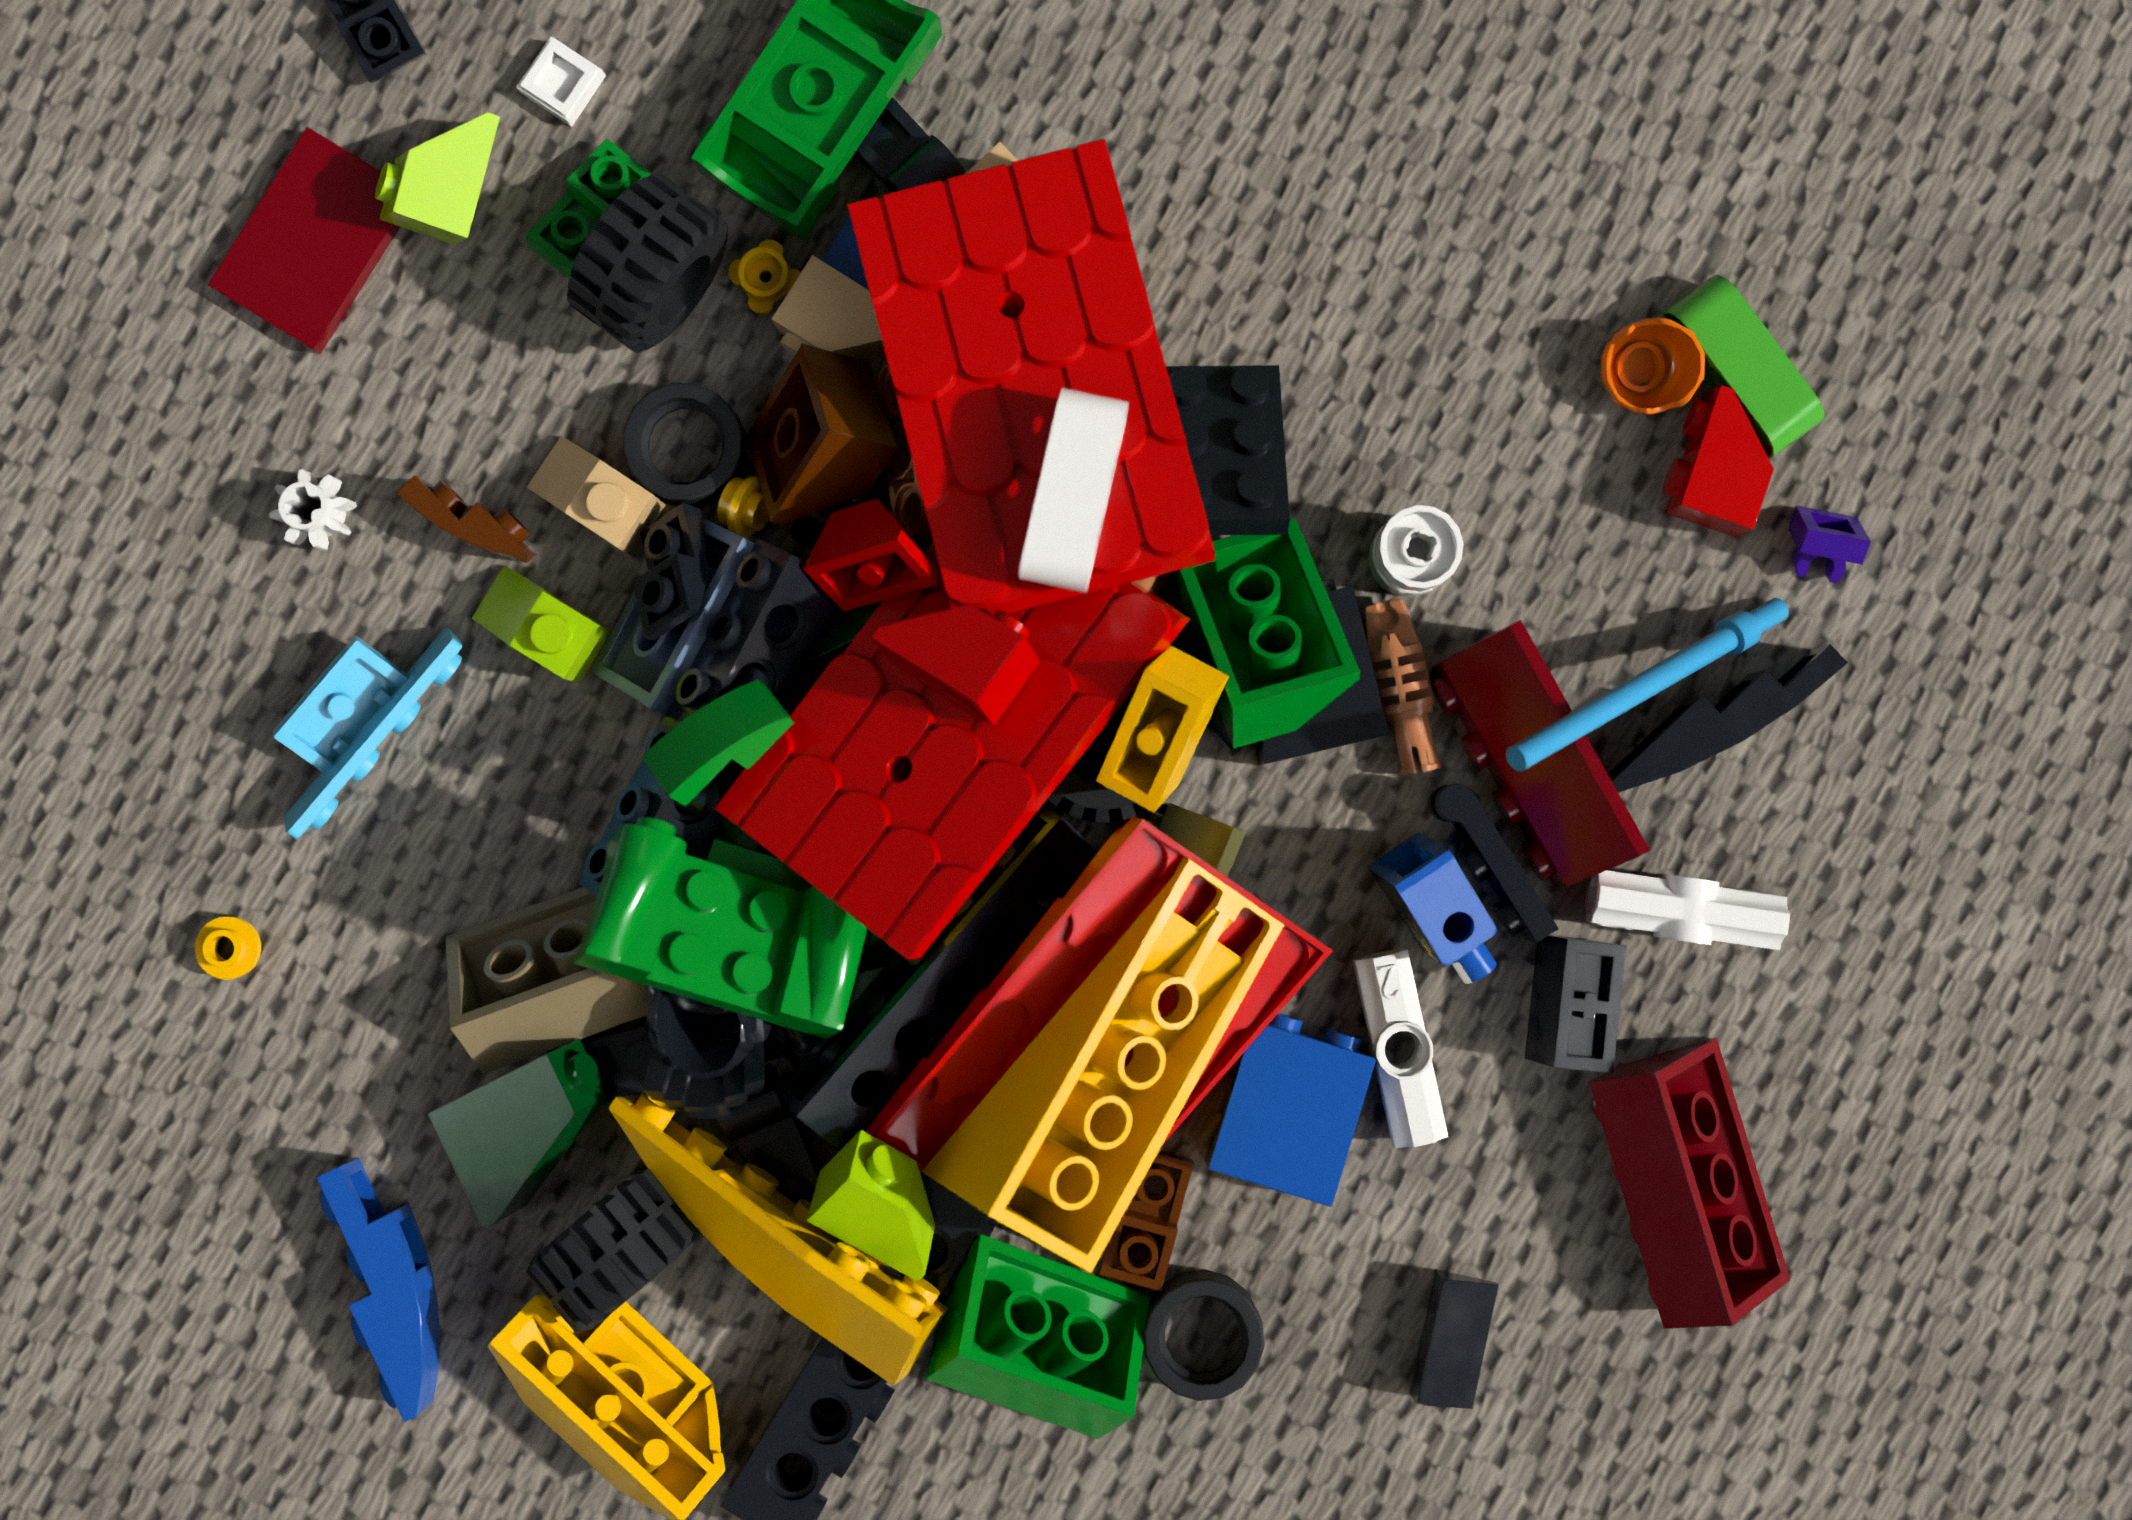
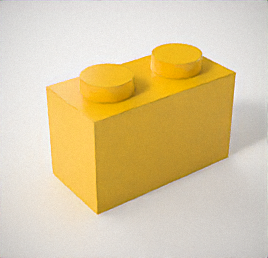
[1096,646,1229,812]

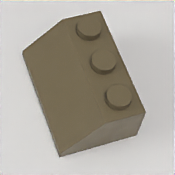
[445,887,647,1074]

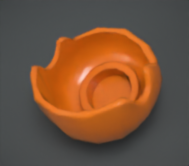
[1600,318,1705,415]

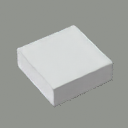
[516,36,606,127]

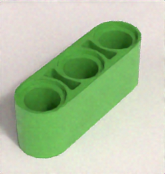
[1661,275,1825,458]

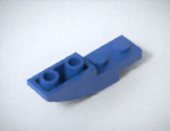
[317,1158,440,1422]

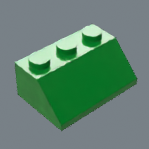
[1174,518,1360,749]
[926,1234,1150,1439]

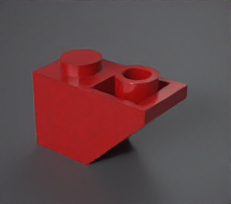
[1662,385,1774,537]

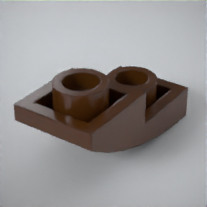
[397,475,536,563]
[1099,1150,1194,1291]

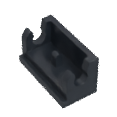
[1524,935,1627,1073]

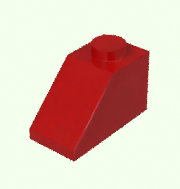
[803,498,942,612]
[871,604,1041,726]

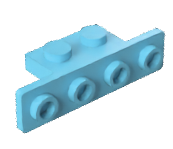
[273,627,462,840]

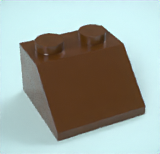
[746,343,897,525]

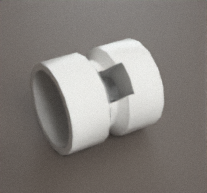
[1368,505,1463,597]

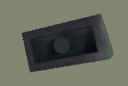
[1409,1269,1499,1409]

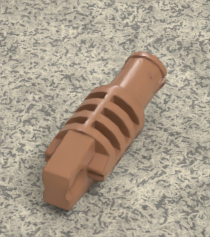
[1365,599,1441,776]

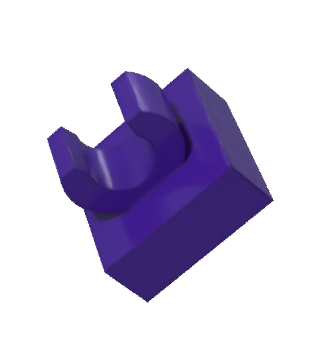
[1789,505,1871,583]

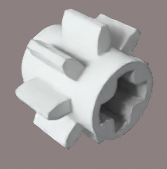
[269,469,357,551]

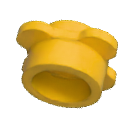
[728,240,800,315]

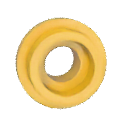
[717,476,769,538]
[195,916,261,980]

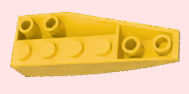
[609,1092,949,1386]

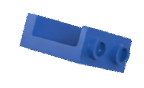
[1205,1013,1376,1207]

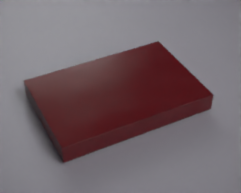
[208,127,400,354]

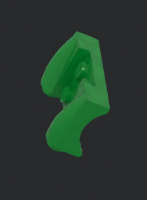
[691,0,942,241]
[574,817,867,1039]

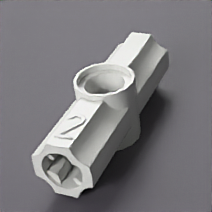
[1585,870,1790,950]
[1352,948,1448,1148]

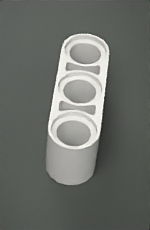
[1019,387,1129,593]

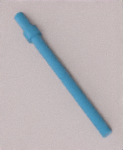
[1506,598,1789,772]

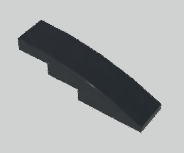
[1607,644,1848,793]

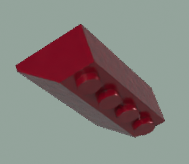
[1431,620,1650,887]
[1589,1038,1790,1329]

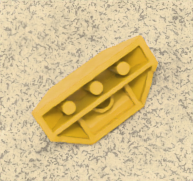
[487,1295,725,1520]

